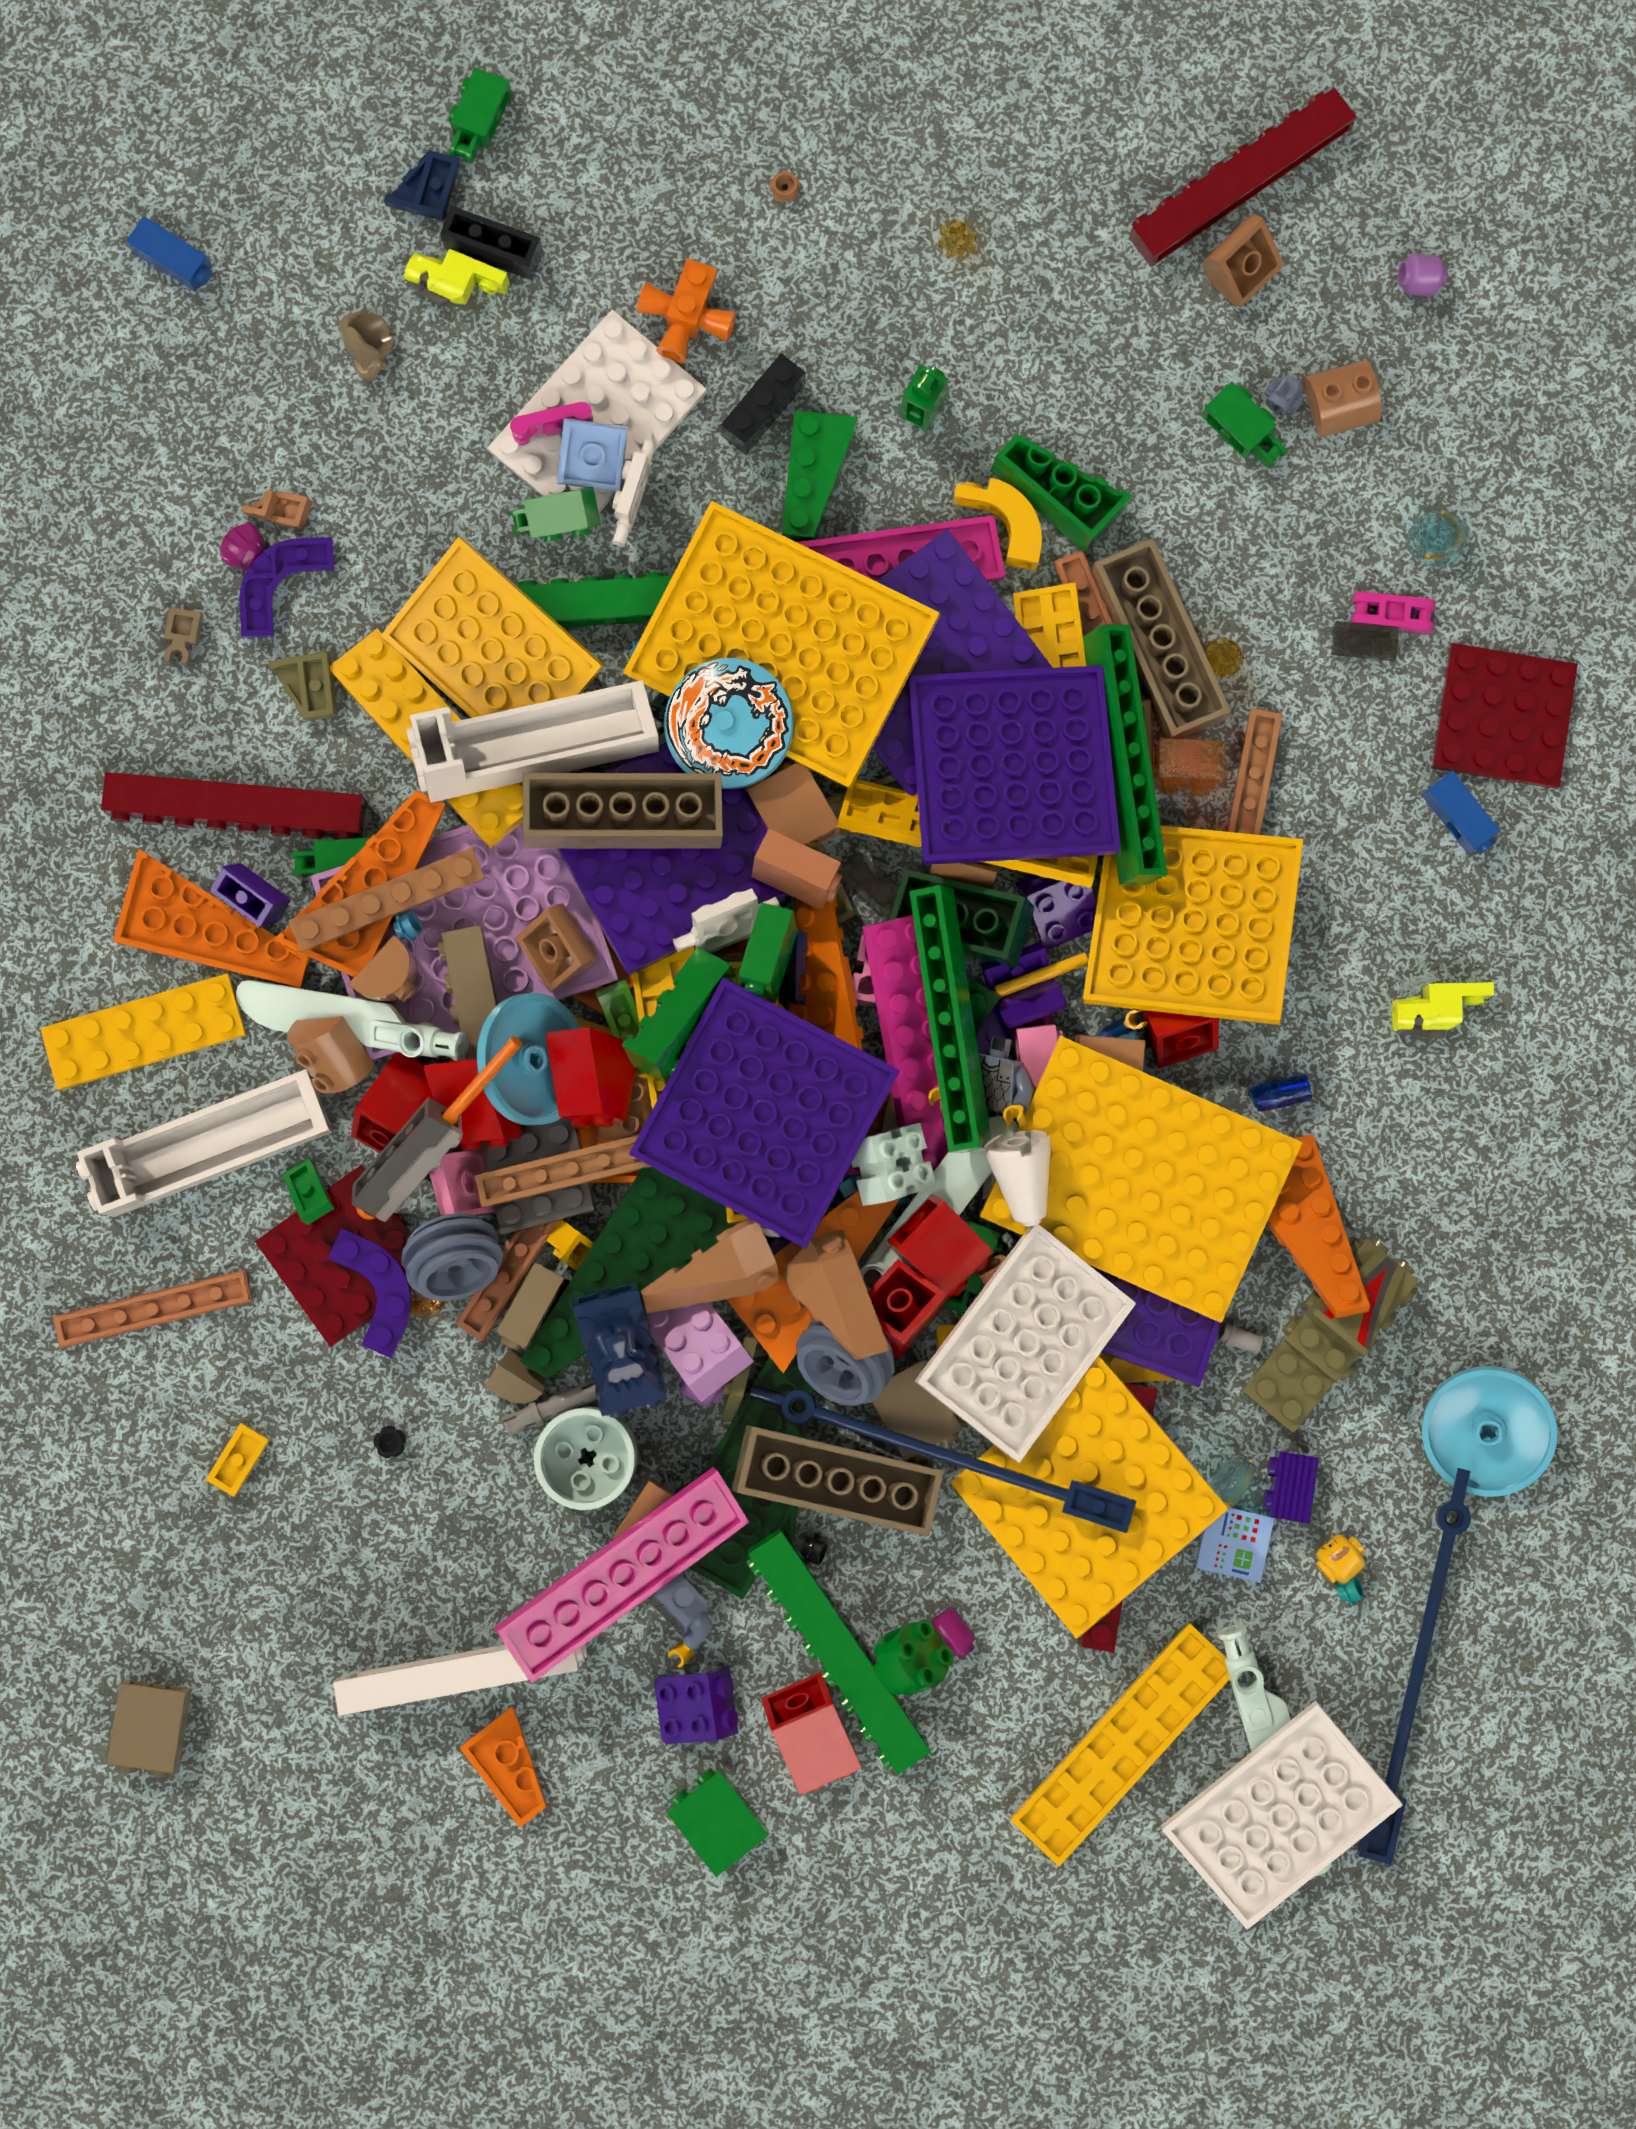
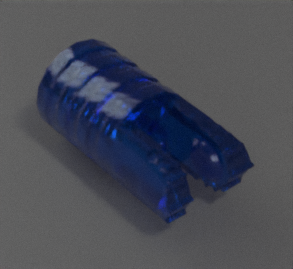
[1248,1073,1312,1112]

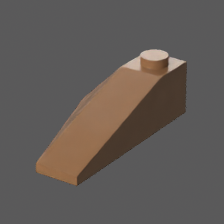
[640,1219,779,1314]
[783,1230,888,1360]

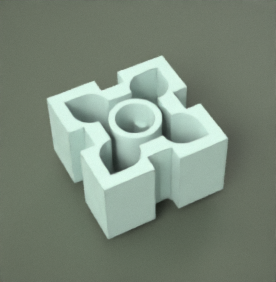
[852,1123,937,1206]

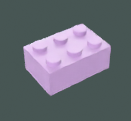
[645,1302,754,1402]

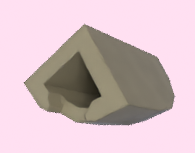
[484,1348,545,1404]

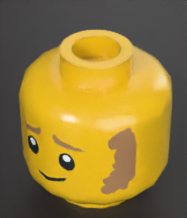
[1315,1534,1365,1584]

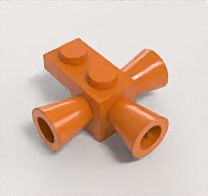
[637,258,737,363]

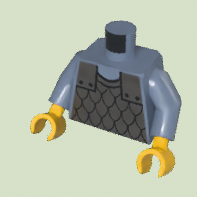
[929,1036,1034,1127]
[647,1573,712,1667]

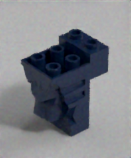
[572,1281,667,1418]

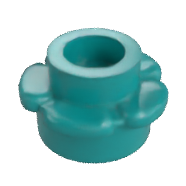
[1336,1576,1364,1606]

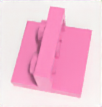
[429,1149,496,1216]

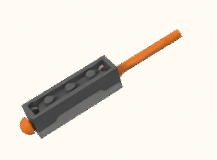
[352,1036,522,1222]

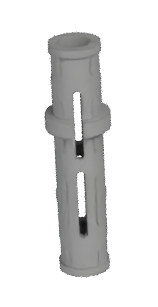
[502,1379,597,1436]

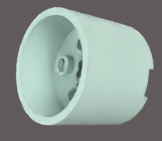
[534,1407,639,1510]

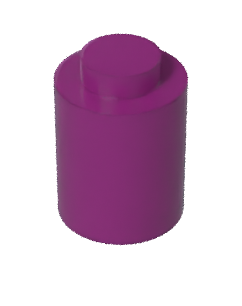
[930,1606,976,1659]

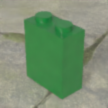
[738,902,798,1004]
[667,1767,769,1877]

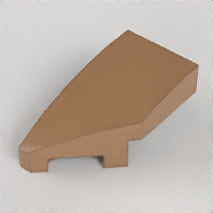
[241,489,313,531]

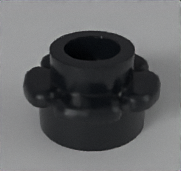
[374,1426,406,1458]
[801,1534,829,1566]

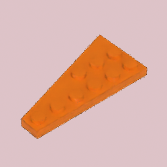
[273,790,447,977]
[113,849,311,989]
[789,897,864,1050]
[1266,1134,1370,1318]
[727,1190,899,1373]

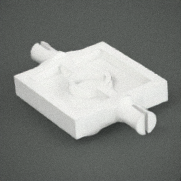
[612,440,657,547]
[673,888,780,953]

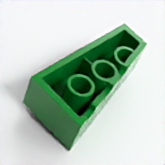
[782,410,858,542]
[990,434,1133,553]
[622,947,736,1084]

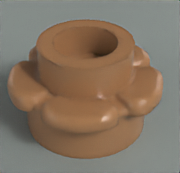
[769,171,800,203]

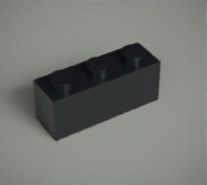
[440,206,544,281]
[721,353,806,455]

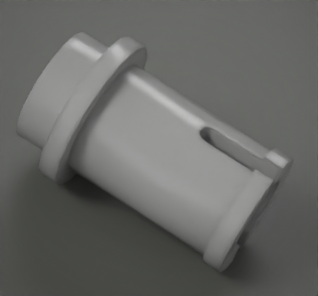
[1219,1322,1263,1356]

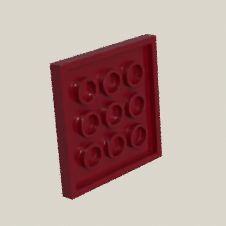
[1431,643,1578,789]
[255,1165,412,1347]

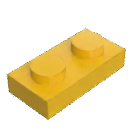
[206,1423,271,1497]

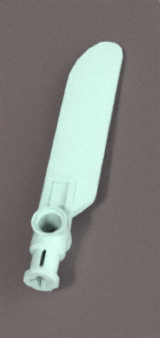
[236,980,469,1061]
[860,1116,1018,1291]
[1217,1624,1331,1876]

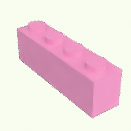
[1014,1024,1063,1114]

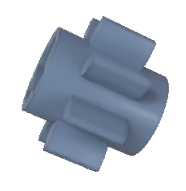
[1264,375,1305,416]

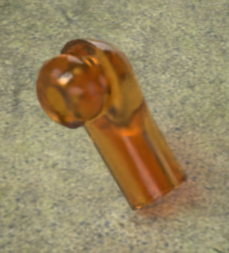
[410,1297,446,1319]

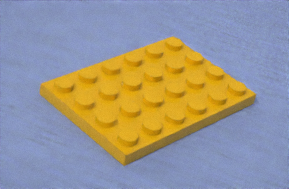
[381,537,605,718]

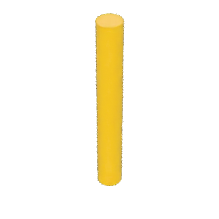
[994,952,1088,998]

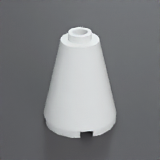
[984,1130,1051,1226]

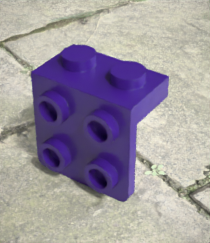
[1015,873,1097,949]
[981,941,1067,1028]
[654,1667,739,1744]

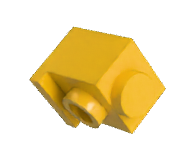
[546,1220,594,1271]

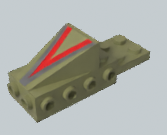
[1241,1238,1419,1433]

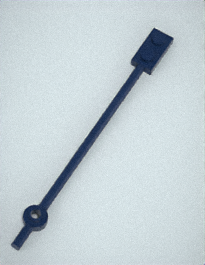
[750,1385,1137,1533]
[1357,1468,1471,1865]

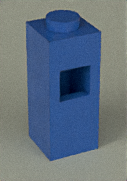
[126,216,212,292]
[1422,770,1500,855]

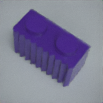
[210,863,290,927]
[1262,1451,1319,1524]

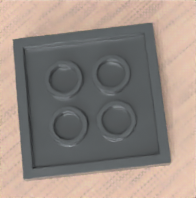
[481,1118,597,1236]

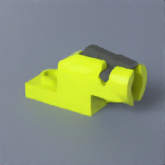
[404,248,510,306]
[1391,982,1494,1039]

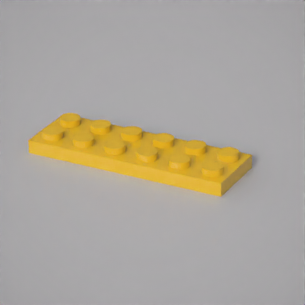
[40,973,247,1091]

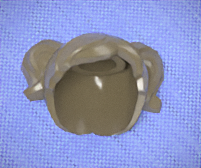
[338,309,394,381]

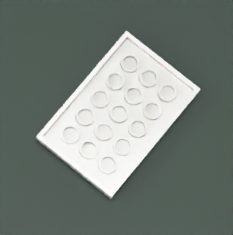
[487,310,707,513]
[914,1224,1136,1463]
[1161,1700,1403,1930]

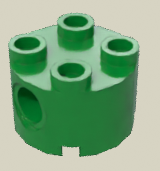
[873,1620,954,1697]

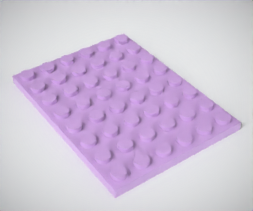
[310,823,619,1061]

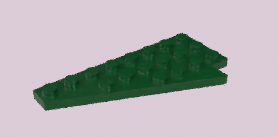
[520,1167,737,1379]
[688,1354,812,1599]

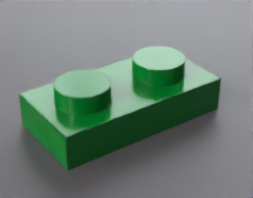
[282,1158,334,1225]

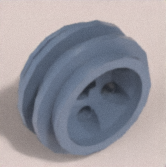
[401,1213,504,1301]
[796,1318,895,1406]

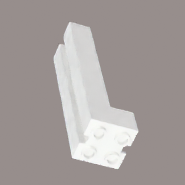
[406,680,659,803]
[76,1069,334,1217]
[333,1644,587,1716]

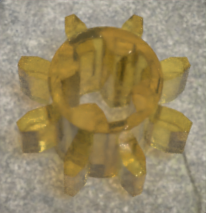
[938,218,977,261]
[1205,637,1244,679]

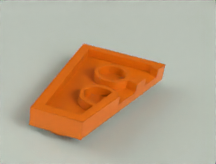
[459,1705,547,1828]

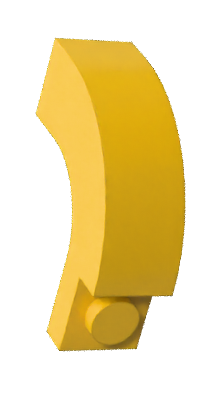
[953,478,1042,571]

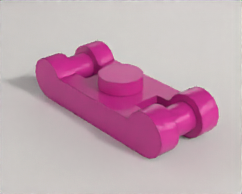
[510,402,594,445]
[1351,592,1436,634]

